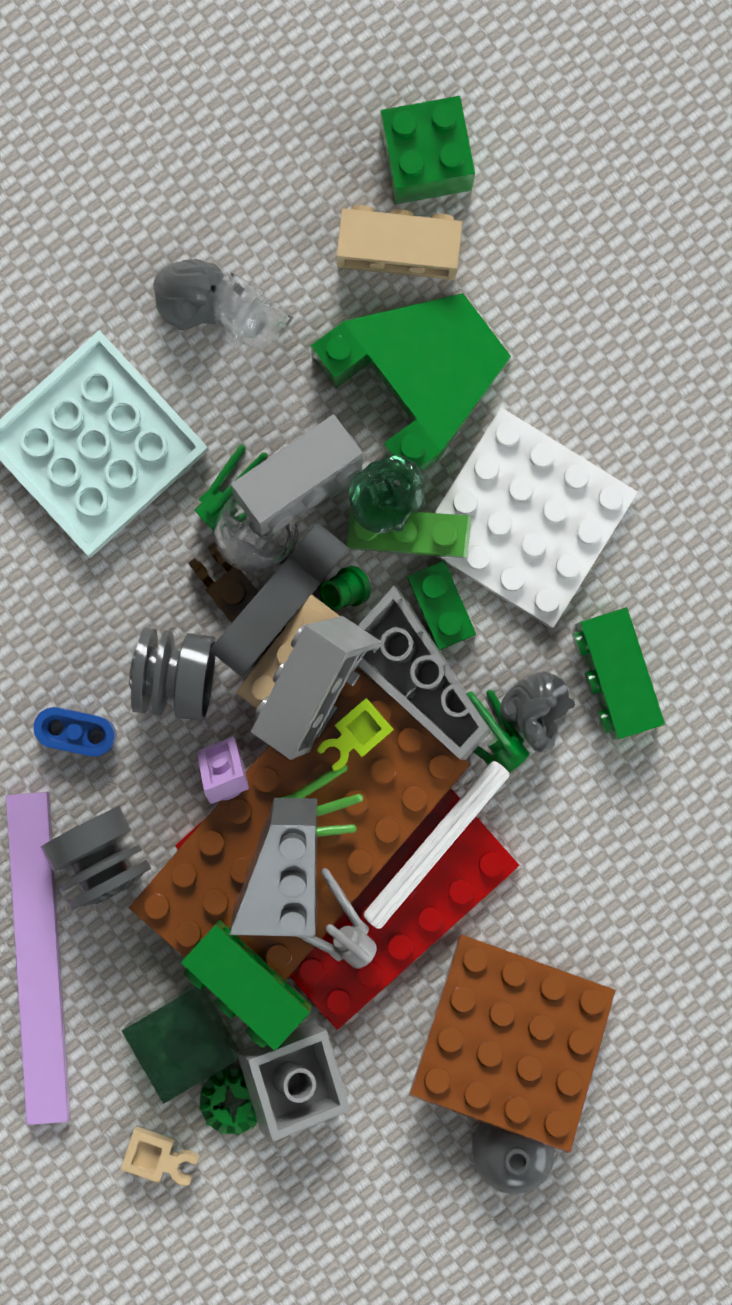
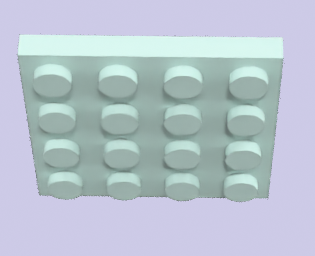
[0,330,209,558]

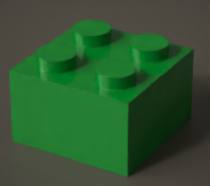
[380,95,475,205]

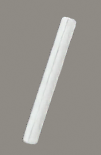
[364,761,509,929]

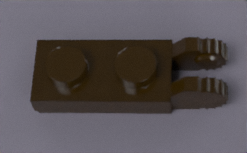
[188,542,286,640]

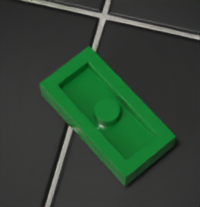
[407,561,476,651]

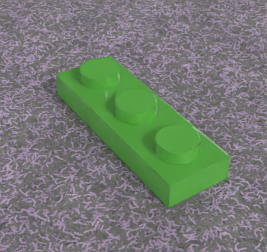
[346,507,472,558]

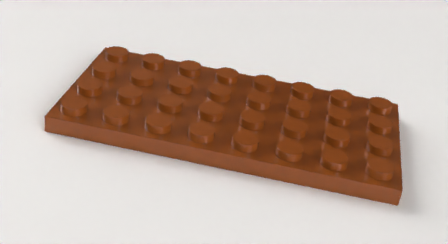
[128,667,470,980]

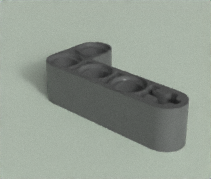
[210,522,350,677]

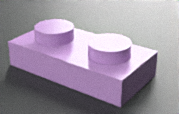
[197,736,249,804]

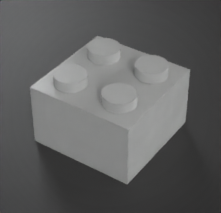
[237,1023,350,1142]

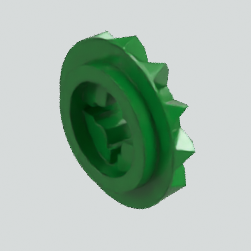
[199,1068,257,1136]

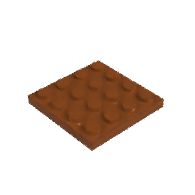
[408,934,616,1153]

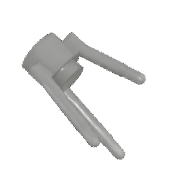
[297,868,377,969]

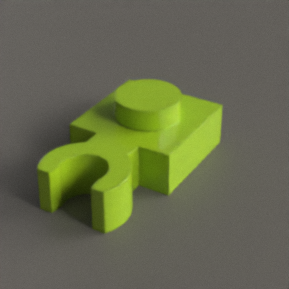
[317,698,394,771]

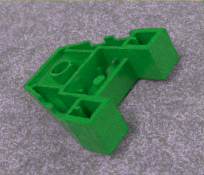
[310,293,511,483]

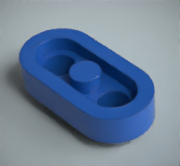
[33,707,117,757]

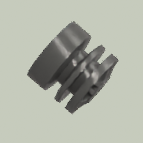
[129,627,216,721]
[41,806,152,910]

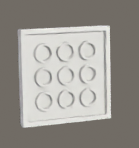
[435,407,638,629]

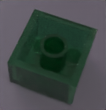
[122,984,240,1104]

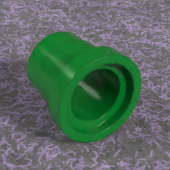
[320,565,371,610]

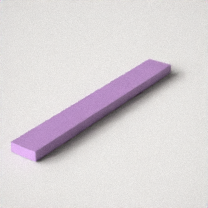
[6,792,70,1125]

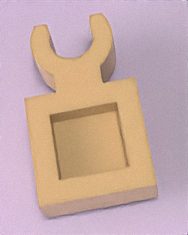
[120,1126,199,1186]

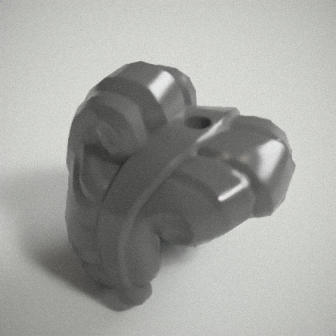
[153,259,232,330]
[500,671,575,753]

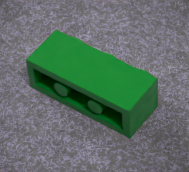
[572,607,666,740]
[181,920,312,1051]

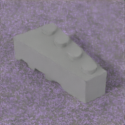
[358,586,492,760]

